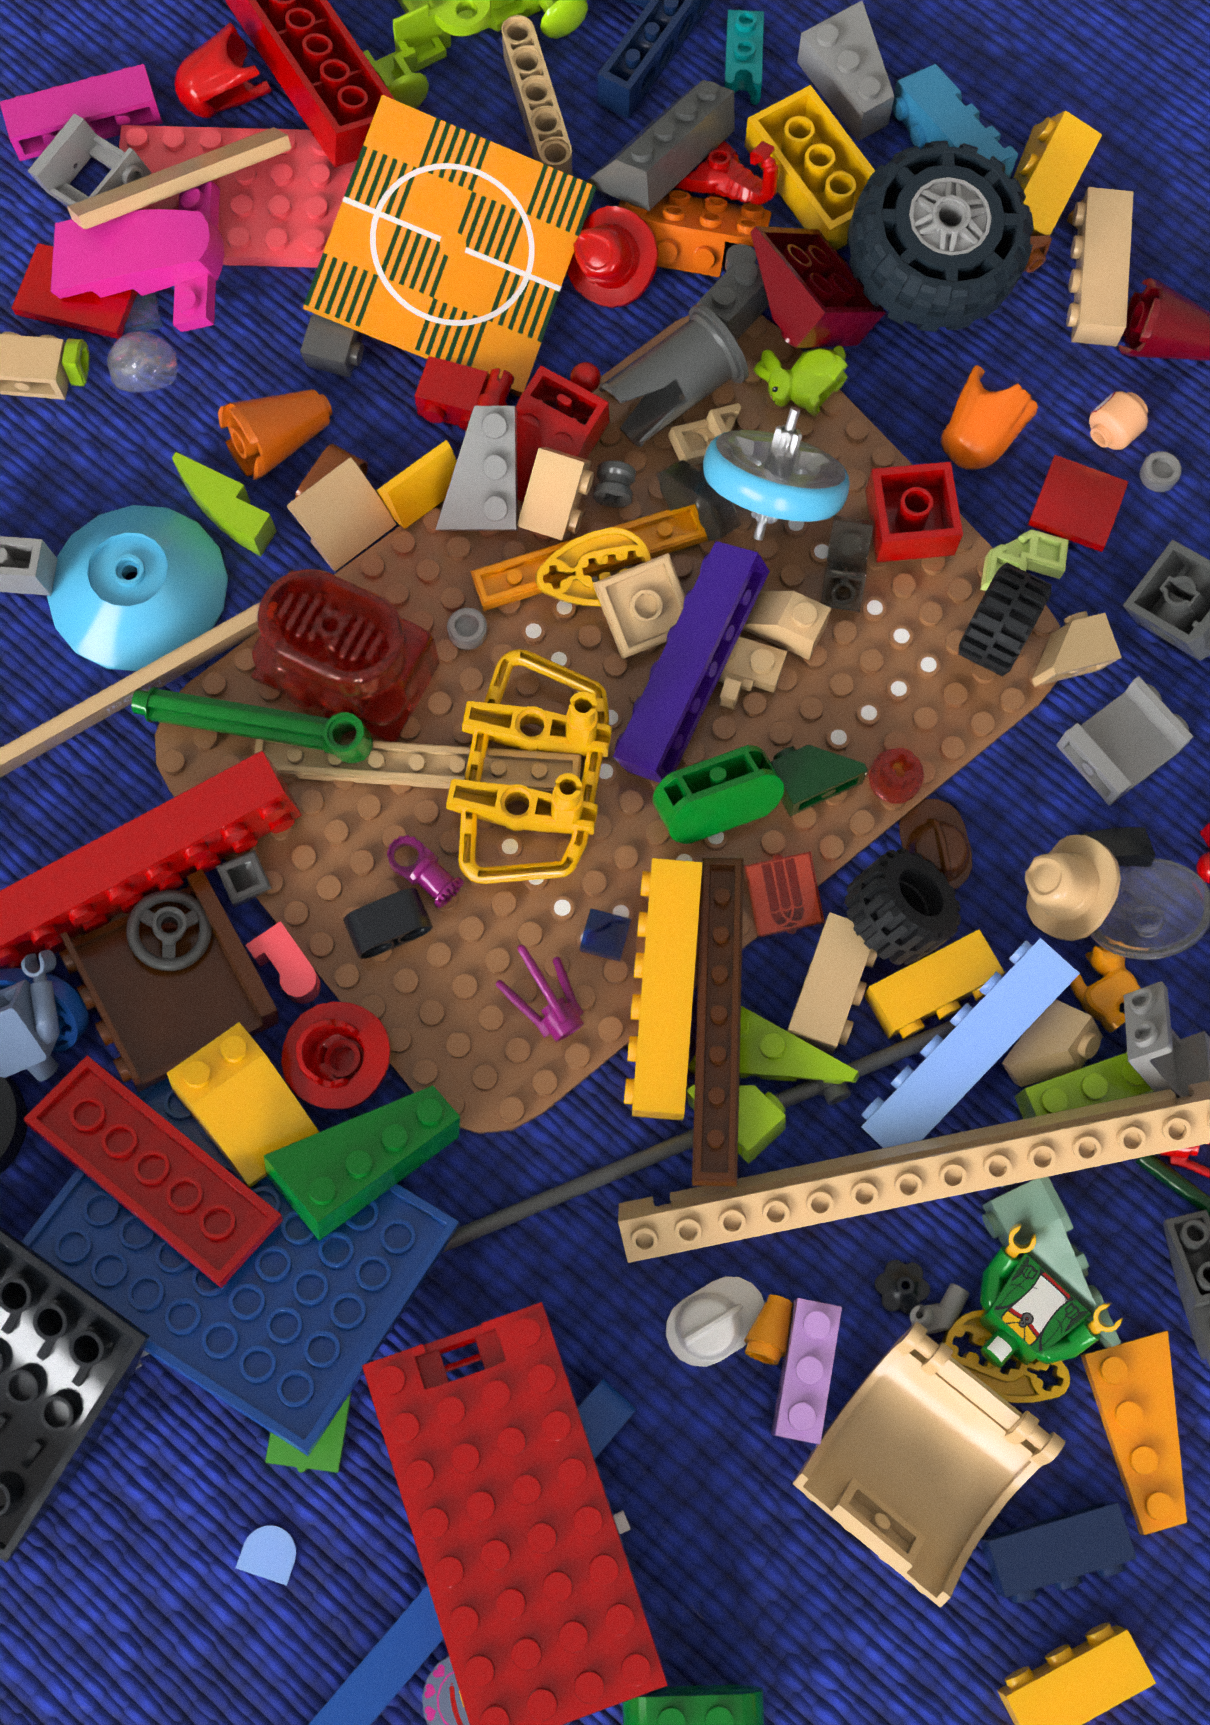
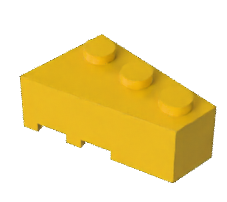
[1013,111,1102,236]

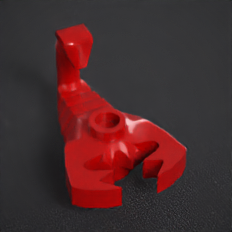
[675,141,779,205]

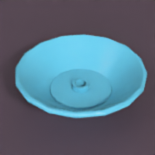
[47,505,228,671]

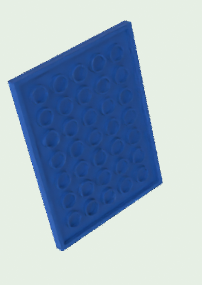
[21,1078,459,1456]

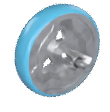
[703,407,850,541]

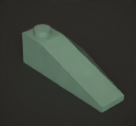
[982,1176,1121,1348]

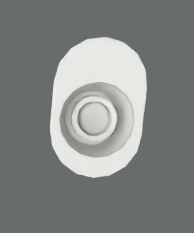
[666,1276,765,1367]

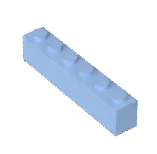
[861,938,1080,1148]

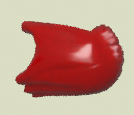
[174,22,273,118]

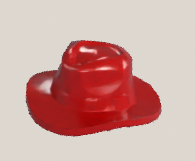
[567,206,659,308]
[281,1001,391,1110]

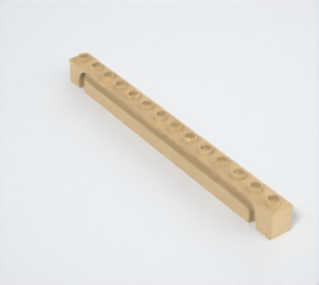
[618,1081,1210,1263]

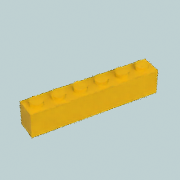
[624,858,702,1121]

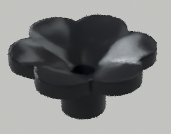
[874,1260,930,1314]

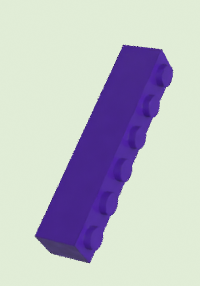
[613,541,770,783]

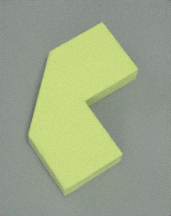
[980,529,1069,591]

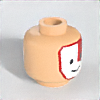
[1089,391,1148,450]

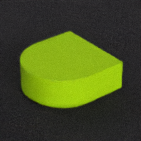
[62,338,89,386]

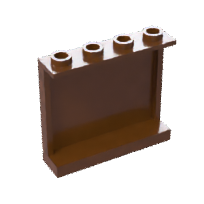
[59,869,279,1092]

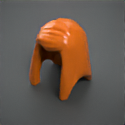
[940,365,1039,470]

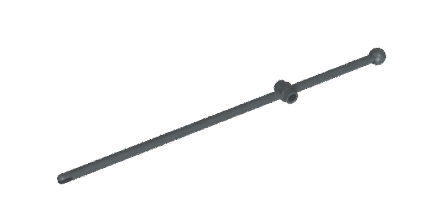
[442,1021,955,1253]

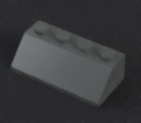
[587,80,735,211]

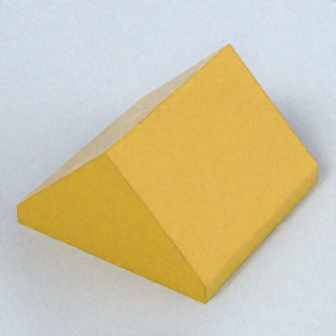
[375,440,457,529]

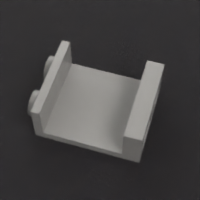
[1056,676,1194,806]

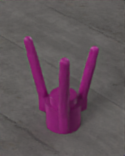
[496,944,584,1042]

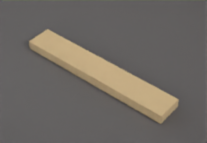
[67,127,291,230]

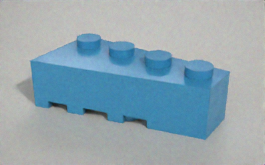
[892,64,1018,179]

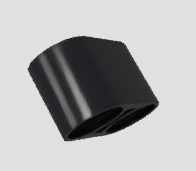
[343,888,433,959]

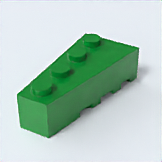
[264,1085,460,1241]

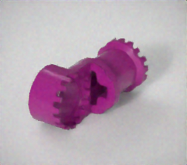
[387,835,464,909]

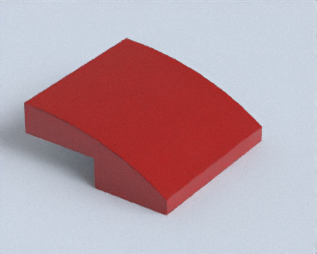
[1028,455,1129,552]

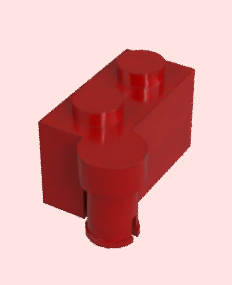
[414,356,515,431]

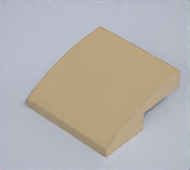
[287,457,396,572]

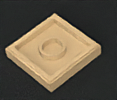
[592,553,685,659]

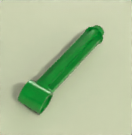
[131,686,373,763]

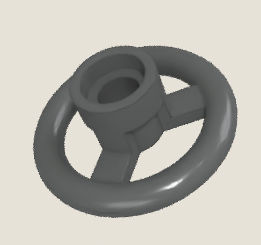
[126,889,212,971]

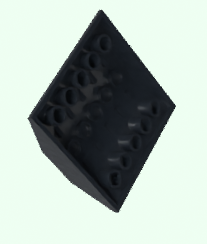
[0,1226,150,1563]

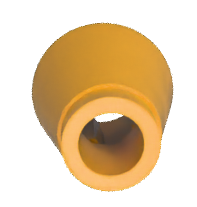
[744,1294,794,1365]

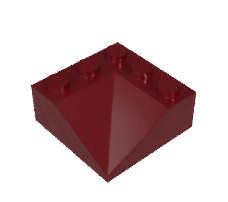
[750,226,886,348]

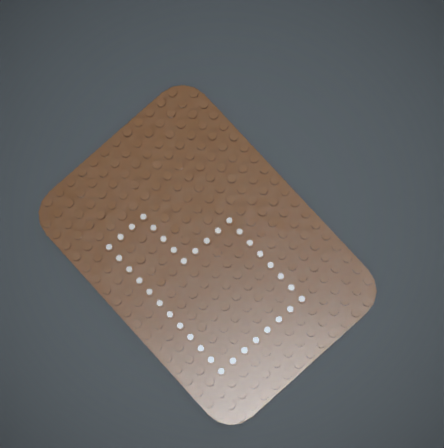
[155,315,1060,1134]

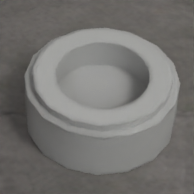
[1140,451,1181,492]
[447,607,488,650]

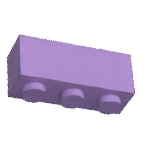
[771,1298,842,1444]

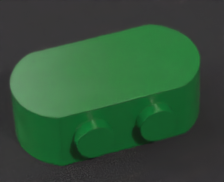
[653,745,784,844]
[623,1684,764,1725]

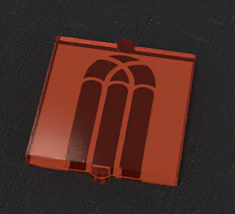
[744,851,825,937]

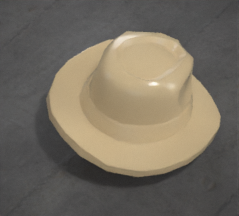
[1025,835,1121,941]

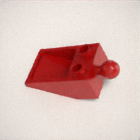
[516,362,610,502]

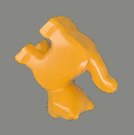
[1070,944,1141,1033]

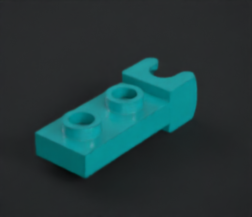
[724,10,764,105]

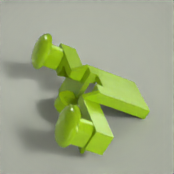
[363,0,588,109]

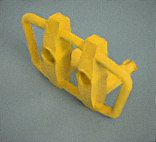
[446,649,612,884]

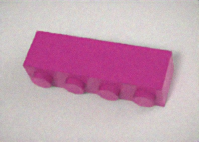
[0,64,163,161]

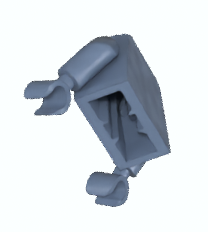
[0,950,60,1082]

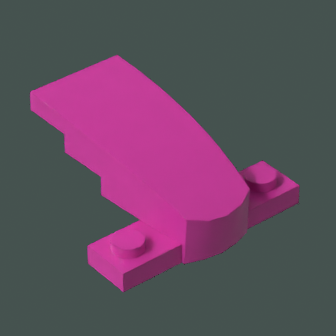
[51,181,225,332]

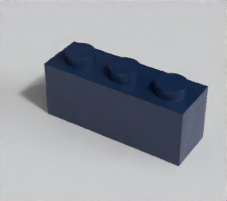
[980,1501,1137,1603]

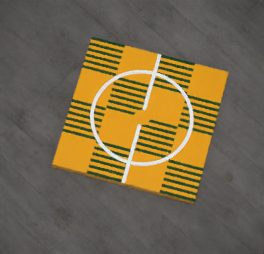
[303,95,597,397]

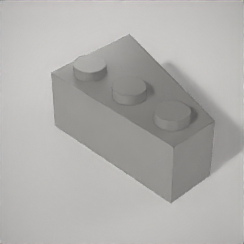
[797,0,894,141]
[435,406,518,531]

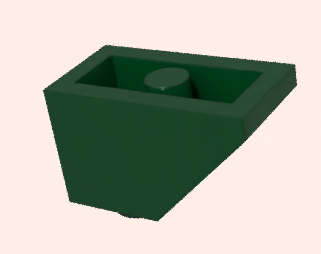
[771,745,868,817]

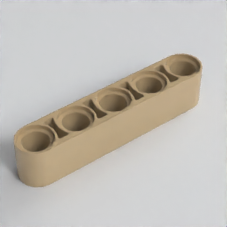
[501,15,573,176]

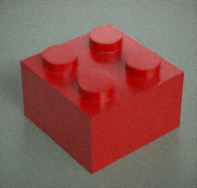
[865,461,963,563]

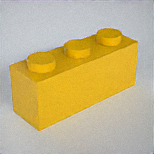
[864,929,1005,1039]
[997,1622,1156,1725]

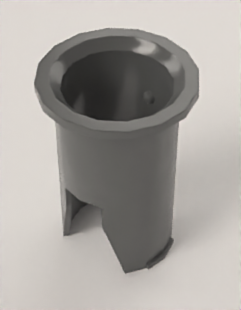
[599,304,749,447]

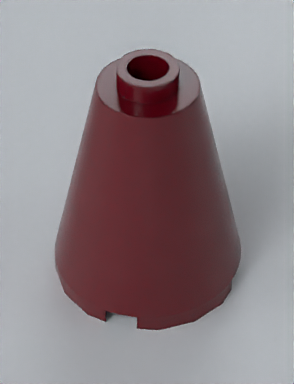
[1118,278,1210,361]

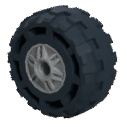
[847,141,1034,332]

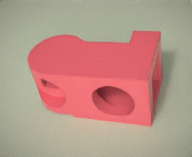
[245,921,321,1004]

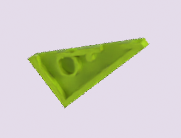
[688,1006,859,1084]

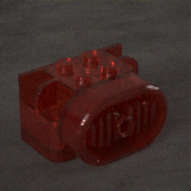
[251,569,440,742]

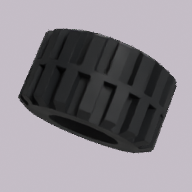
[958,563,1052,677]
[845,849,961,966]

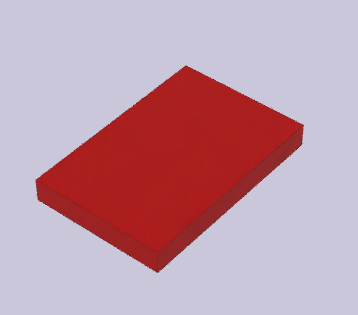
[11,243,138,339]

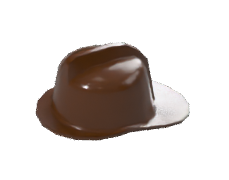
[899,799,972,890]

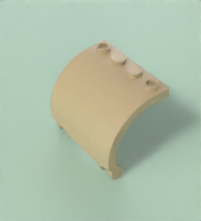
[792,1321,1065,1608]

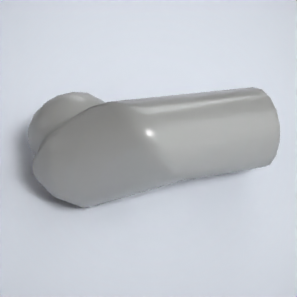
[909,1283,970,1335]

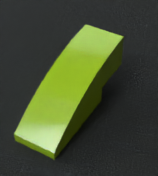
[172,452,277,557]

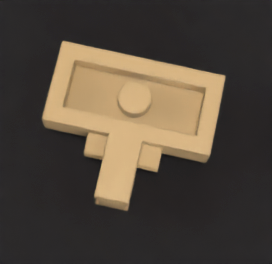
[718,637,787,710]

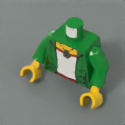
[979,1224,1123,1368]

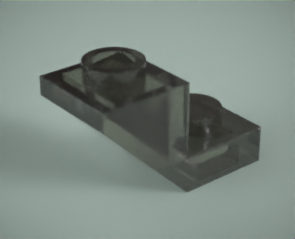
[656,460,741,541]
[820,515,874,612]

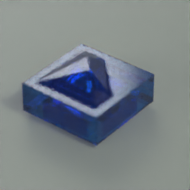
[580,908,631,962]

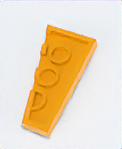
[1080,1331,1187,1535]

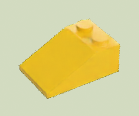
[167,1022,319,1188]

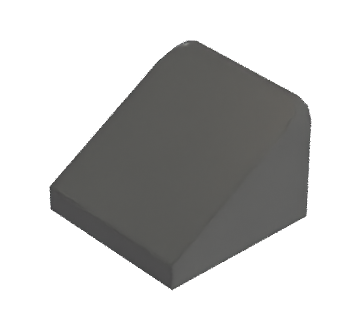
[216,850,272,908]

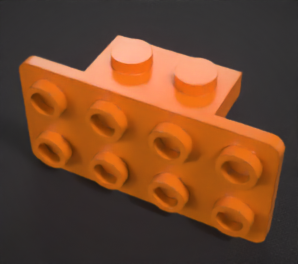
[618,190,771,277]

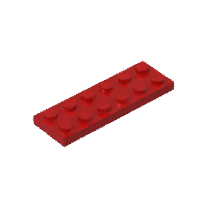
[23,1055,283,1288]

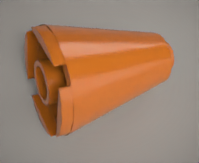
[218,389,332,480]

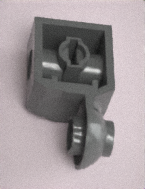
[1123,539,1210,661]

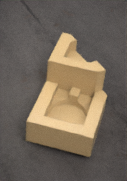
[668,403,741,468]

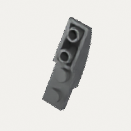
[1163,1210,1210,1367]

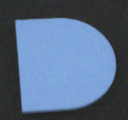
[236,1525,296,1586]

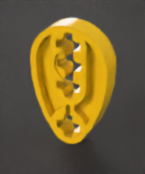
[535,528,651,607]
[942,1310,1070,1403]

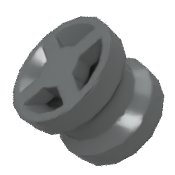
[593,461,636,508]

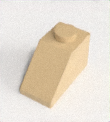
[742,591,831,660]
[1032,611,1122,687]
[1002,999,1103,1087]

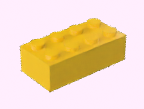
[744,85,875,250]

